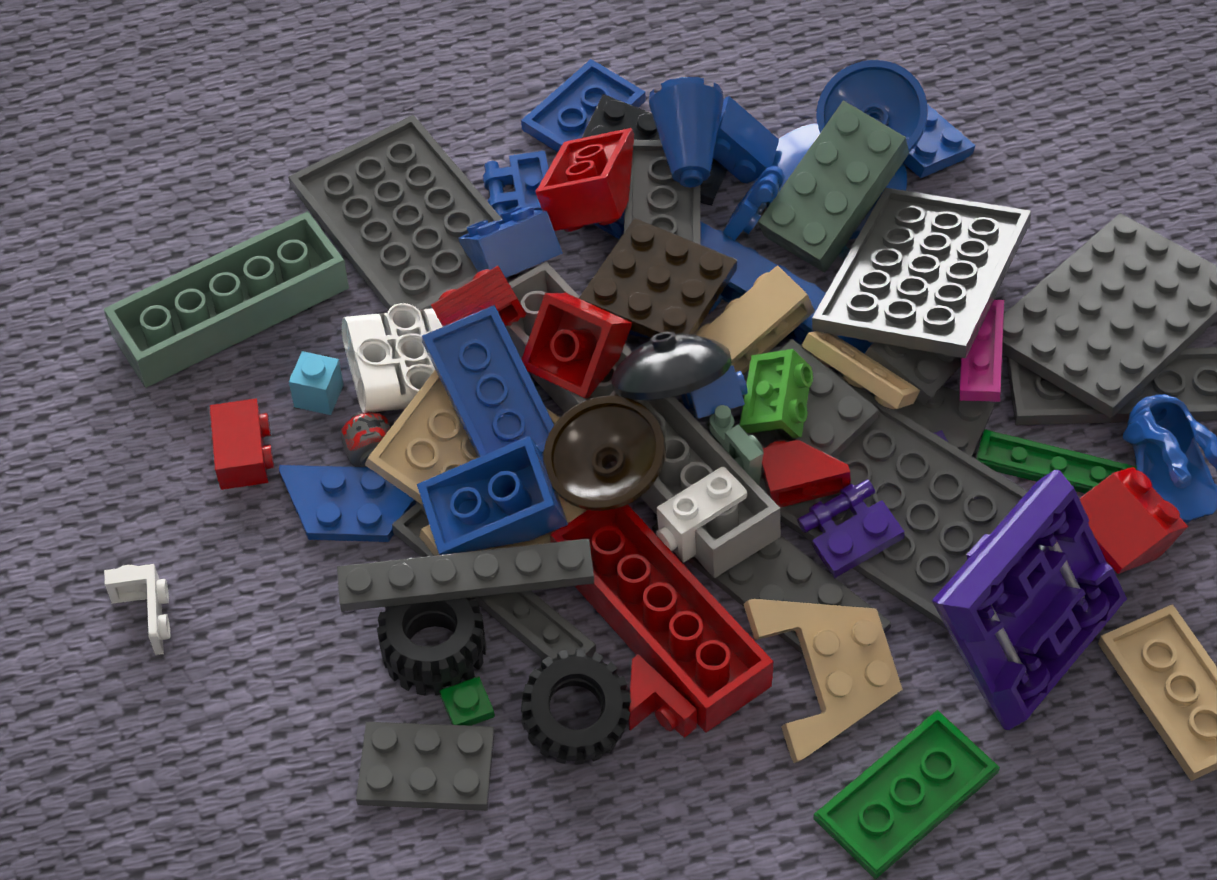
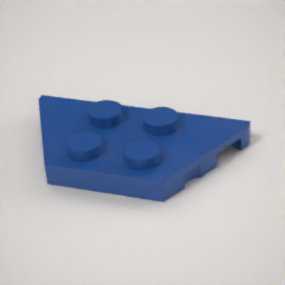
[279,465,416,542]

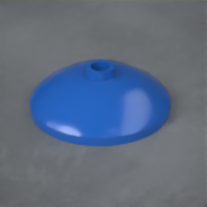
[816,60,928,152]

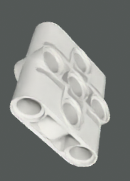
[342,303,443,413]

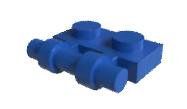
[483,151,549,217]
[723,166,784,241]

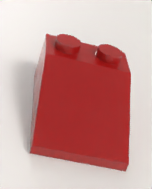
[536,128,634,232]

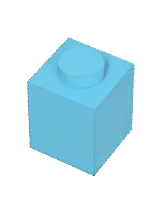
[289,351,344,415]

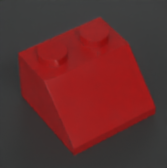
[522,293,632,398]
[1079,467,1189,574]

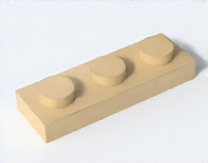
[801,331,920,409]

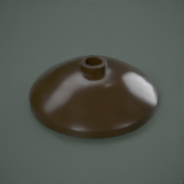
[543,396,666,511]

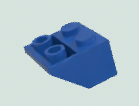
[458,206,563,278]

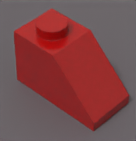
[761,440,851,508]

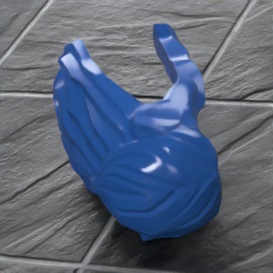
[1122,394,1217,524]

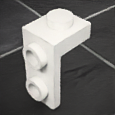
[656,467,747,563]
[104,564,171,655]

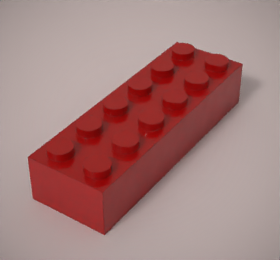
[550,504,774,733]

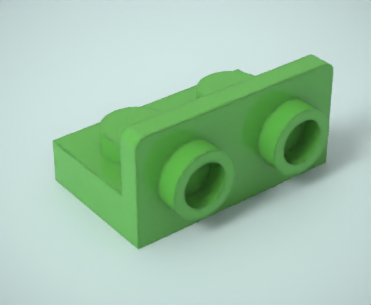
[739,349,813,438]

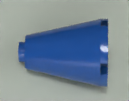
[649,77,724,187]

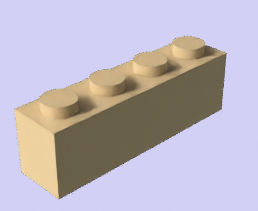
[696,265,815,374]

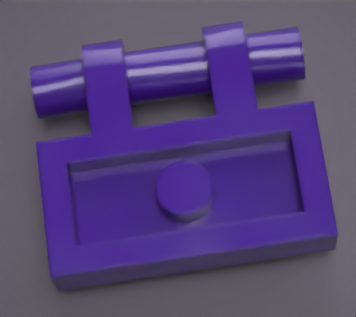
[797,479,905,579]

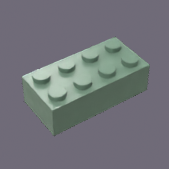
[758,100,909,273]

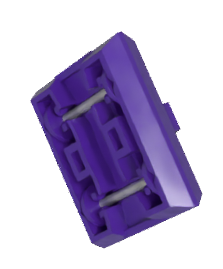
[932,470,1127,730]

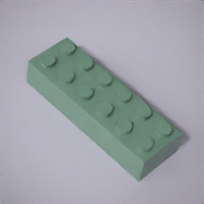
[104,211,349,388]

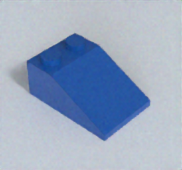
[417,436,568,555]

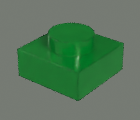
[440,676,495,726]

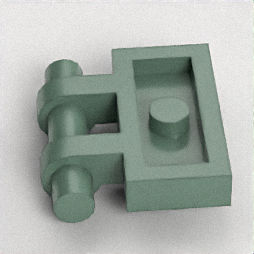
[709,405,764,486]

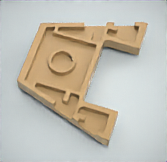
[744,599,903,763]

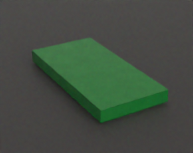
[813,710,1000,880]

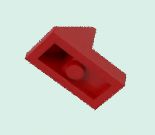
[629,654,697,738]

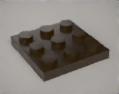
[579,218,737,338]

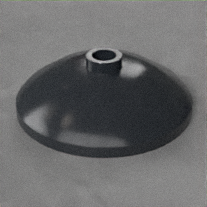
[611,332,732,400]

